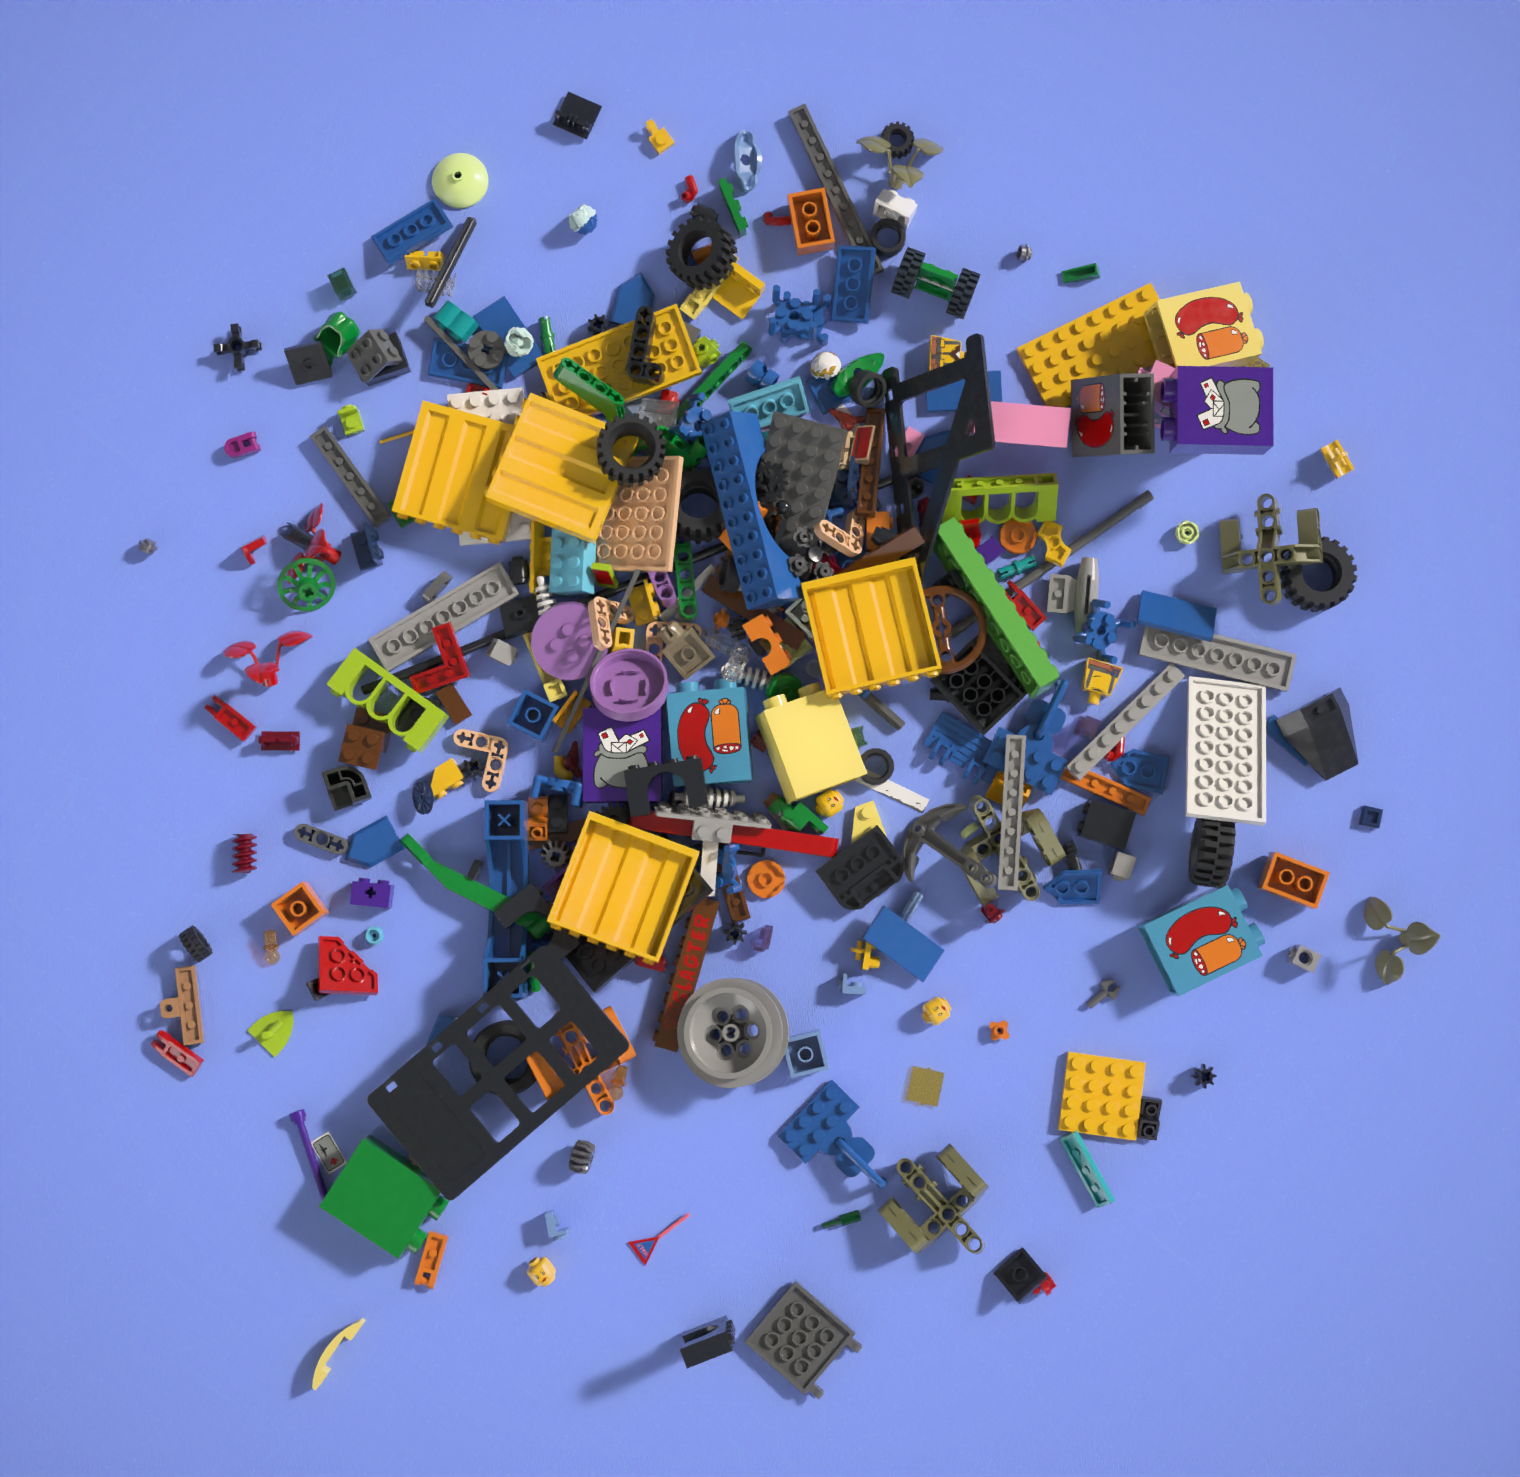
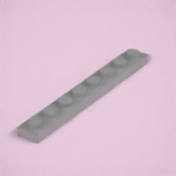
[1065,663,1185,781]
[998,734,1026,891]

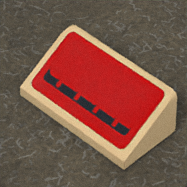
[849,425,875,465]

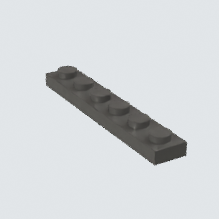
[310,426,392,528]

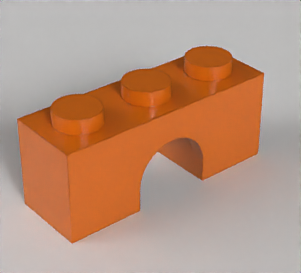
[742,614,793,675]

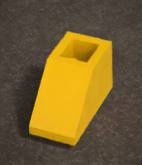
[607,627,635,655]
[431,758,466,800]

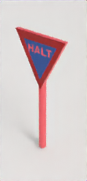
[628,1213,690,1266]

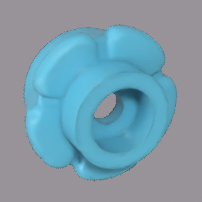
[365,926,384,945]

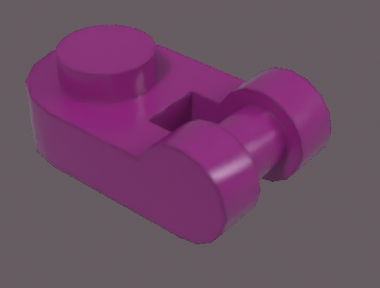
[224,432,261,458]

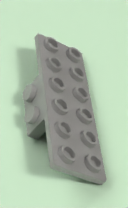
[652,801,772,843]

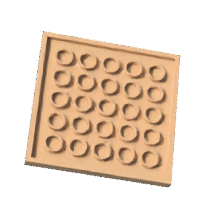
[595,456,683,572]

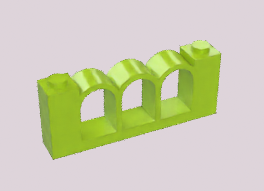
[941,473,1059,524]
[327,647,449,754]

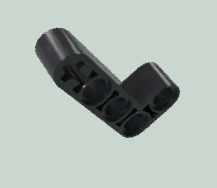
[626,306,665,385]

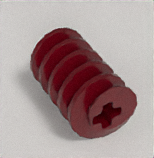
[232,834,257,873]

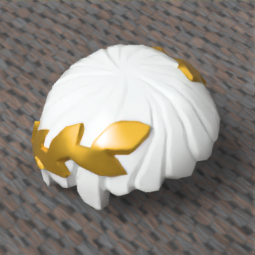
[810,351,841,380]

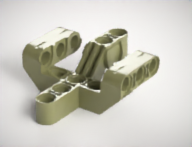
[1219,493,1323,606]
[960,795,1066,906]
[878,1143,989,1255]

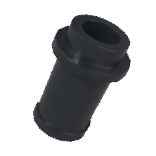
[930,688,949,703]

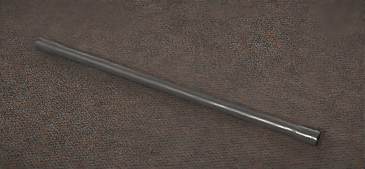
[950,490,1154,639]

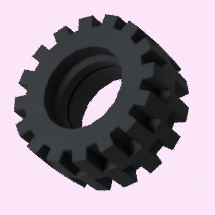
[881,121,914,159]
[179,925,213,962]

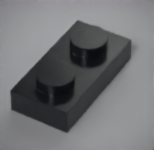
[547,794,569,834]

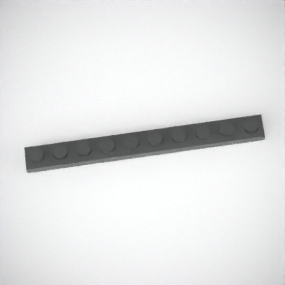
[788,104,884,276]

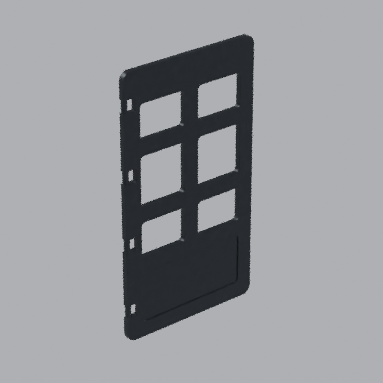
[367,945,629,1200]

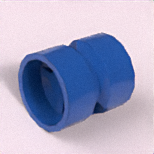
[744,360,780,390]

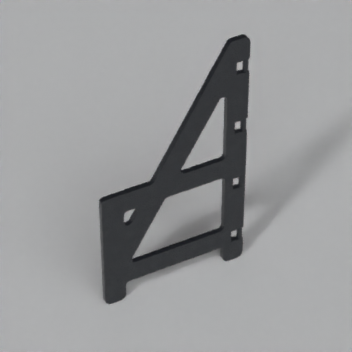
[882,333,995,585]

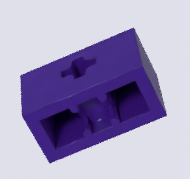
[350,878,394,908]

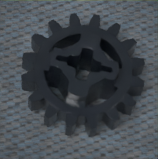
[755,461,789,503]

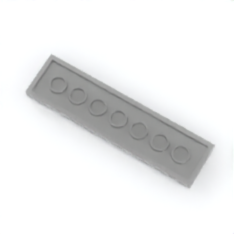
[368,562,520,672]
[1138,626,1297,692]

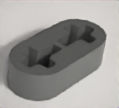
[421,571,452,604]

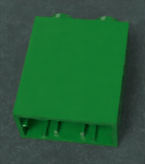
[319,1135,450,1259]

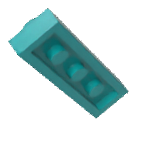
[1059,1130,1115,1208]

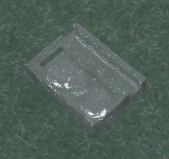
[639,398,680,429]

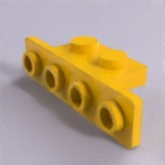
[529,520,551,595]

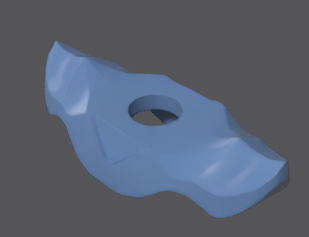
[733,130,762,194]

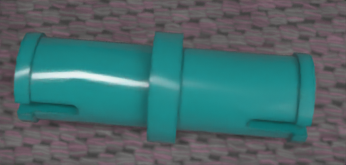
[997,555,1037,580]

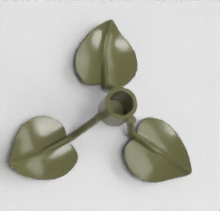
[856,136,944,189]
[1364,897,1441,985]

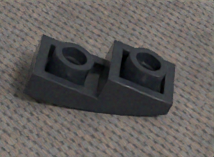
[932,568,965,602]
[1137,1096,1162,1141]

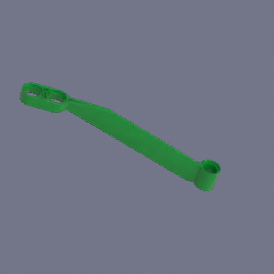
[400,833,552,941]

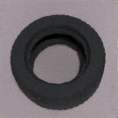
[469,1020,537,1095]

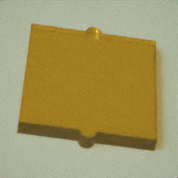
[906,1066,944,1107]

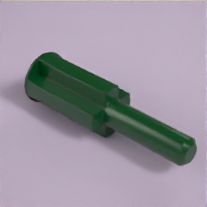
[821,1210,862,1229]

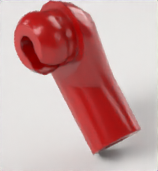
[681,175,698,203]
[763,212,791,226]
[1104,737,1125,762]

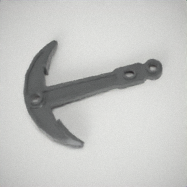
[902,803,997,889]

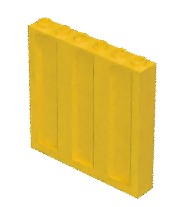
[484,393,638,545]
[392,400,516,545]
[801,557,942,700]
[547,811,700,965]

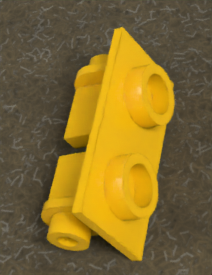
[404,251,445,271]

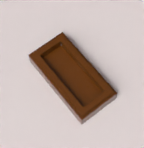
[436,683,472,725]

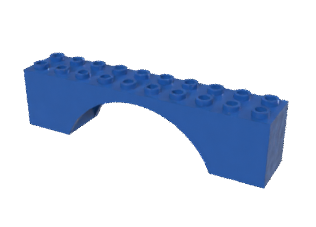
[700,411,804,610]
[483,800,529,998]

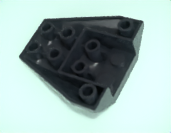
[1275,687,1358,781]

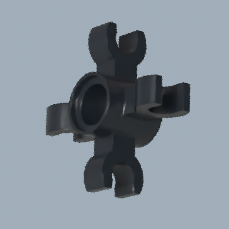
[213,323,262,371]

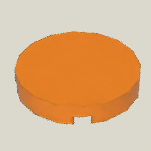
[999,517,1037,555]
[747,860,785,898]

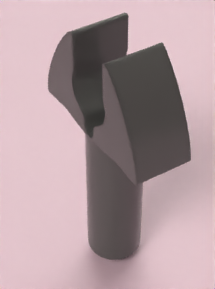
[1086,980,1120,1009]

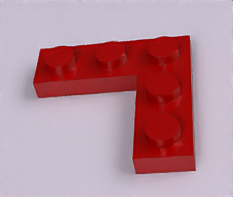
[409,622,470,694]

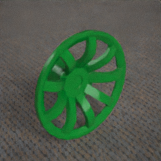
[277,558,336,611]

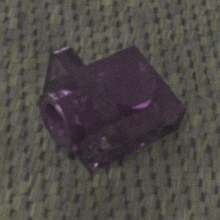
[750,925,774,952]

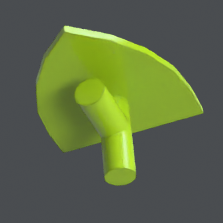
[247,1011,294,1057]

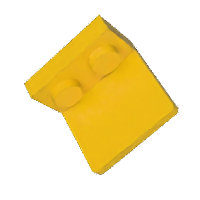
[713,263,765,319]
[629,579,661,627]

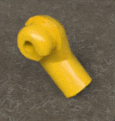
[554,756,573,781]

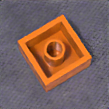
[271,881,330,936]

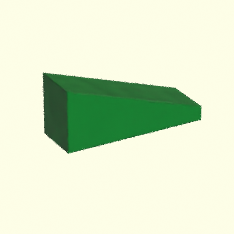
[1061,263,1100,283]

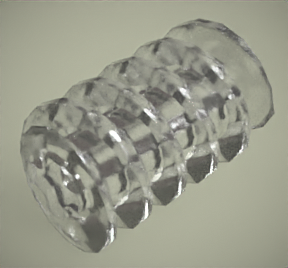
[415,267,457,297]

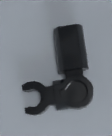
[1061,840,1082,870]

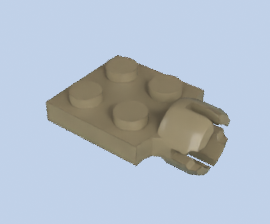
[659,620,715,680]

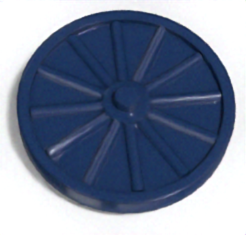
[412,780,434,815]

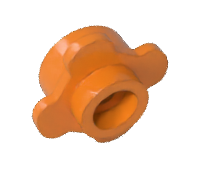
[713,608,730,630]
[989,1020,1009,1041]

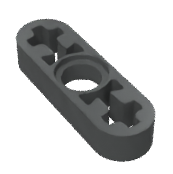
[294,824,349,855]

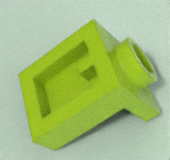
[337,404,365,436]

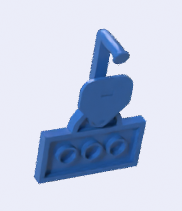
[982,679,1069,795]
[778,1080,887,1189]

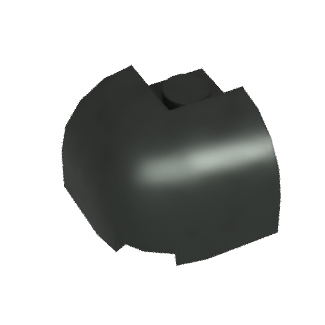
[322,766,372,812]

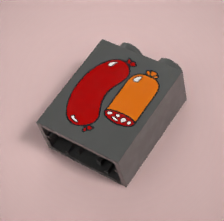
[1071,373,1155,457]

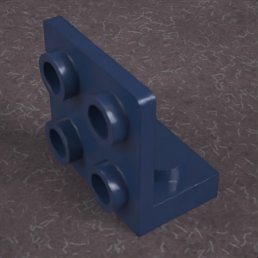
[830,456,860,508]
[350,522,385,571]

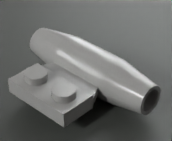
[1046,557,1099,634]

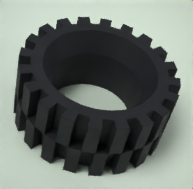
[666,216,738,290]
[597,413,665,487]

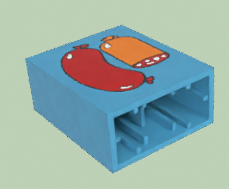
[666,678,754,789]
[1137,885,1265,997]

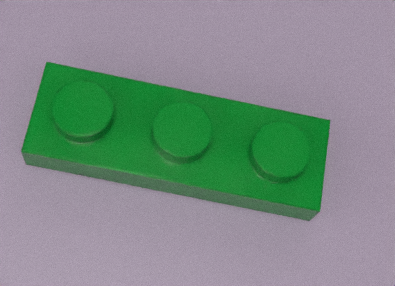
[718,178,749,237]

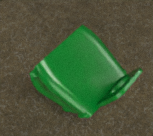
[314,312,360,366]

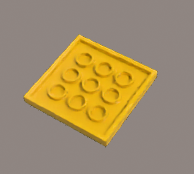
[1058,1051,1146,1141]

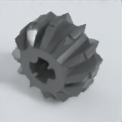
[539,837,573,871]
[569,1140,595,1174]

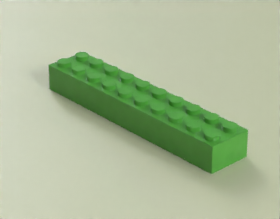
[933,517,1060,699]

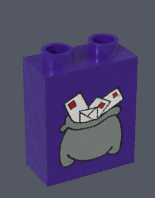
[1160,366,1274,455]
[583,699,663,803]

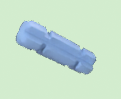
[899,891,923,923]

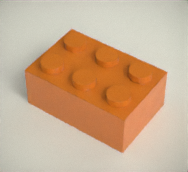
[787,187,835,256]
[1257,852,1330,909]

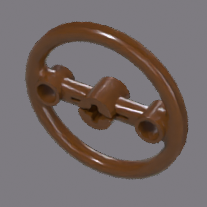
[923,585,987,674]

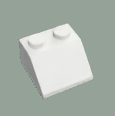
[873,189,918,231]

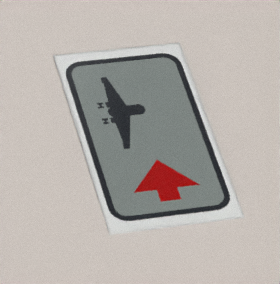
[311,1131,347,1174]

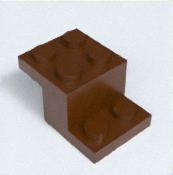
[338,707,391,770]

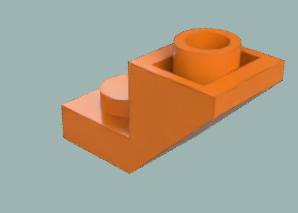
[527,796,548,841]

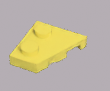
[851,801,887,844]

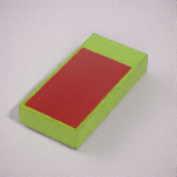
[591,562,618,589]

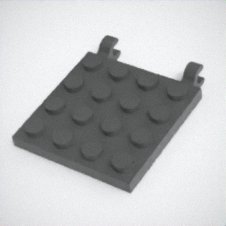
[745,1280,862,1399]

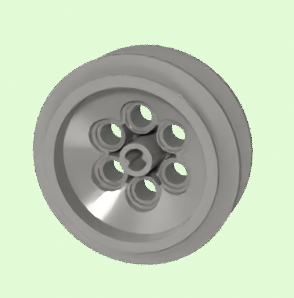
[677,978,789,1088]

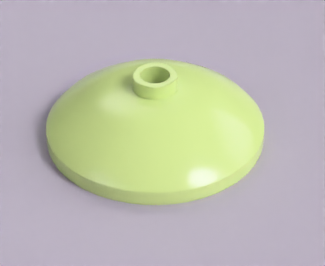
[432,153,488,209]

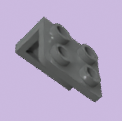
[346,329,402,382]

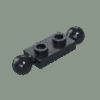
[767,500,791,547]

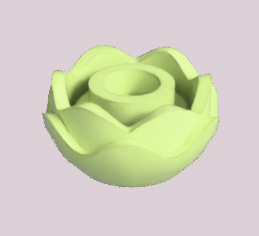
[1175,520,1199,544]

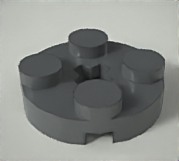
[468,330,506,370]

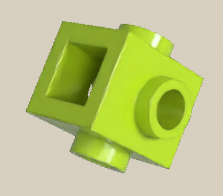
[693,336,722,369]

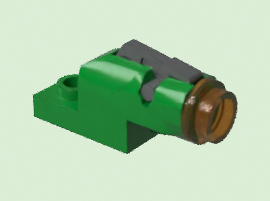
[763,791,829,834]

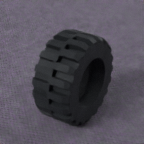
[676,467,726,544]
[1280,536,1357,612]
[1188,818,1236,888]

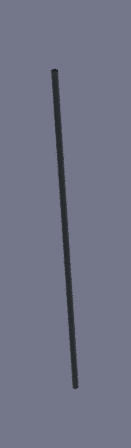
[361,475,893,695]

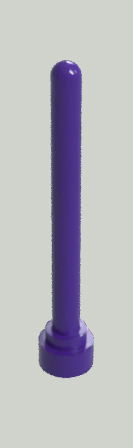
[289,1109,328,1200]

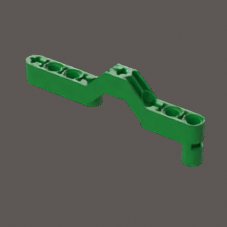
[553,358,707,472]

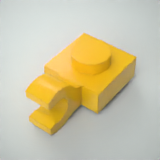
[645,119,675,155]

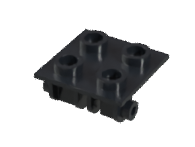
[553,91,602,140]

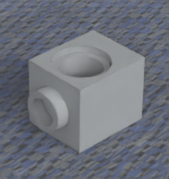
[485,638,518,666]
[1108,852,1136,882]
[1287,945,1321,973]

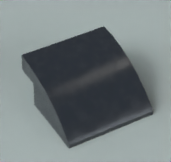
[930,633,1027,736]

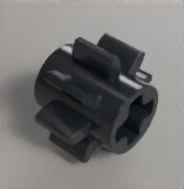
[587,314,611,336]
[728,616,747,641]
[461,756,486,781]
[723,919,747,945]
[1191,1063,1217,1089]

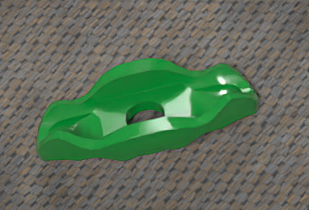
[831,353,884,398]

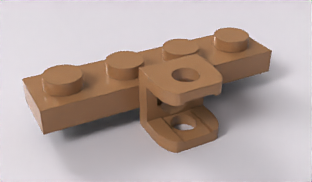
[160,965,205,1046]

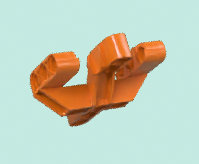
[526,1006,636,1115]

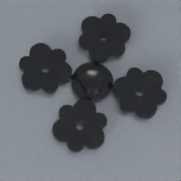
[788,527,838,580]

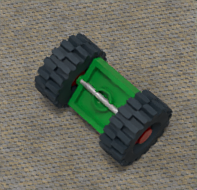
[891,247,981,319]

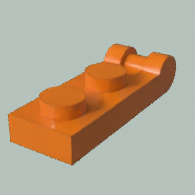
[414,1230,449,1290]

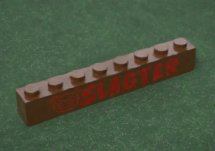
[652,898,720,1052]

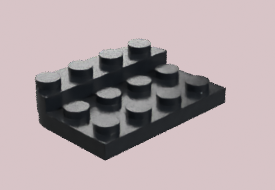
[815,825,904,910]

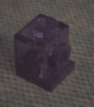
[1073,715,1101,740]

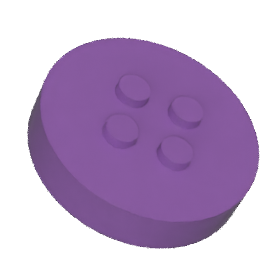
[531,602,608,680]
[590,648,669,722]

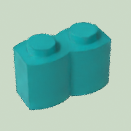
[433,300,479,343]

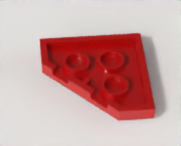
[318,936,378,995]

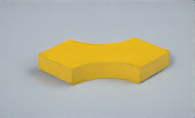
[1037,521,1071,568]

